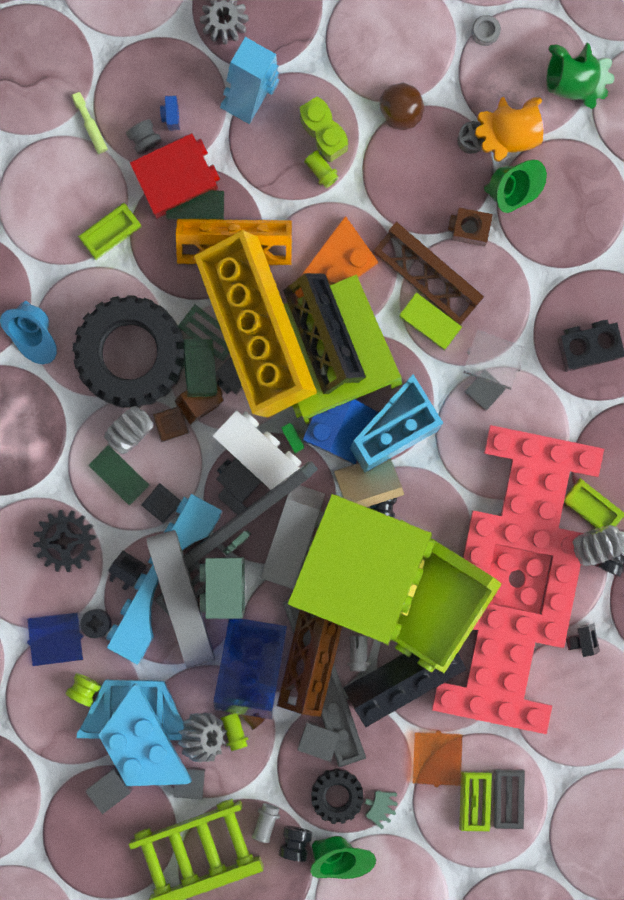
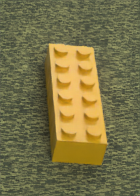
[194,230,317,418]

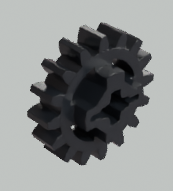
[33,510,97,572]

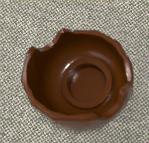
[380,82,424,130]

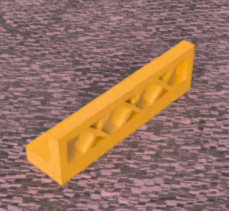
[176,219,292,265]

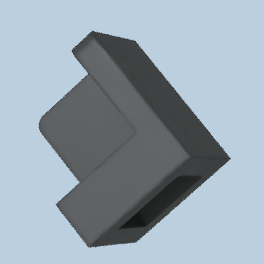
[297,720,339,762]
[86,766,133,815]

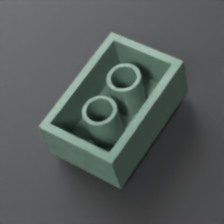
[200,557,245,619]

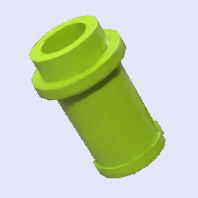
[304,150,339,188]
[221,712,249,751]

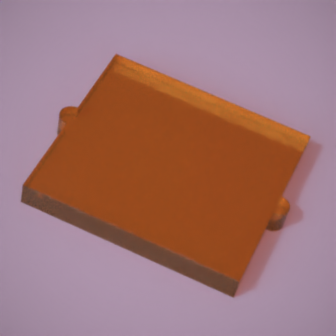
[412,730,463,787]

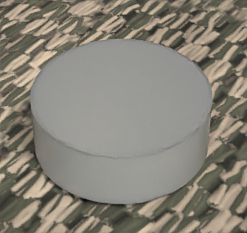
[471,15,501,46]

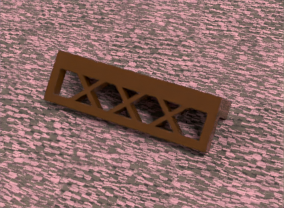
[373,221,484,325]
[277,610,342,717]

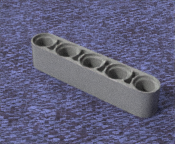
[146,530,215,668]

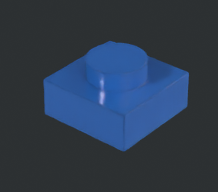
[160,96,180,131]

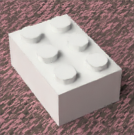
[213,410,302,490]

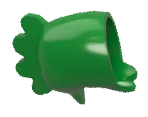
[546,42,615,109]

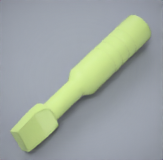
[72,92,108,154]

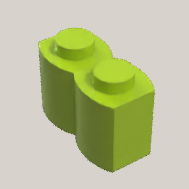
[300,96,348,162]

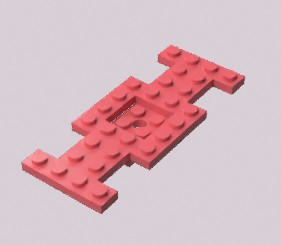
[431,425,604,734]

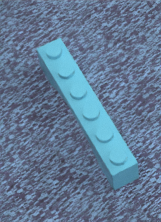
[106,494,223,665]

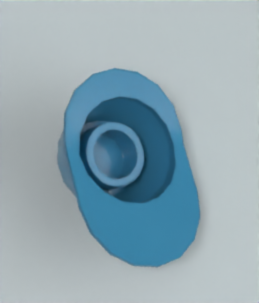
[0,301,57,365]

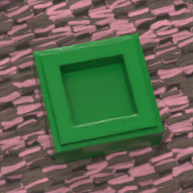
[281,423,304,454]

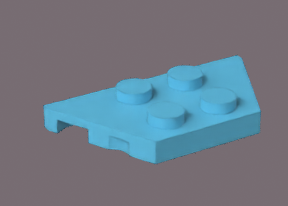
[77,679,184,740]
[98,682,192,786]

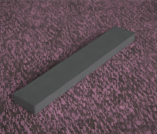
[184,461,318,568]
[283,600,366,768]

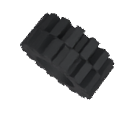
[311,769,364,824]

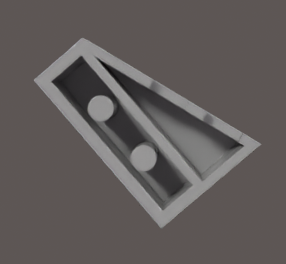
[261,485,325,589]

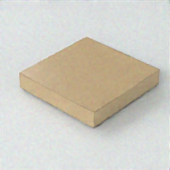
[334,458,404,507]

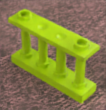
[129,799,264,900]

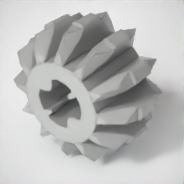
[200,0,249,45]
[104,406,154,454]
[573,525,624,566]
[178,713,227,763]

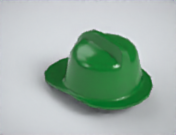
[484,159,547,213]
[310,836,377,879]

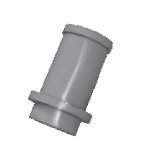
[347,636,370,671]
[252,803,280,843]

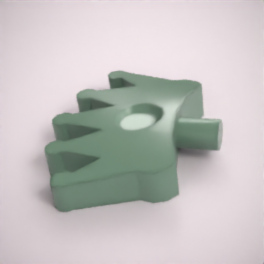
[223,530,251,555]
[364,790,398,829]

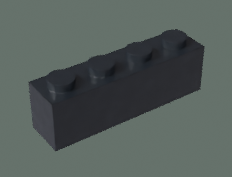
[344,653,467,728]

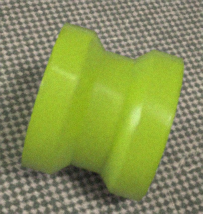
[65,673,102,707]

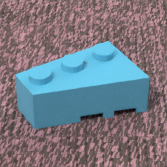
[220,37,280,124]
[350,374,443,473]

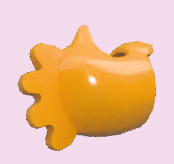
[474,97,544,162]

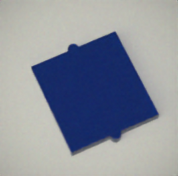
[27,612,84,666]

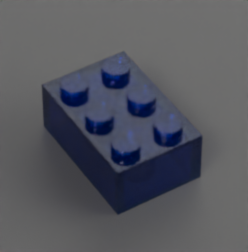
[213,619,287,719]

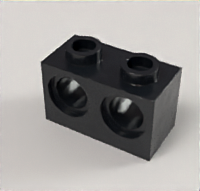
[557,319,624,372]

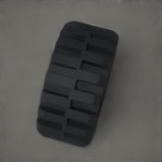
[72,295,186,408]

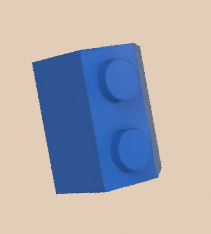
[303,399,379,464]

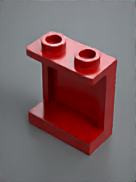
[130,133,220,219]

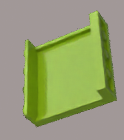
[284,274,402,424]
[288,494,435,645]
[395,519,502,673]

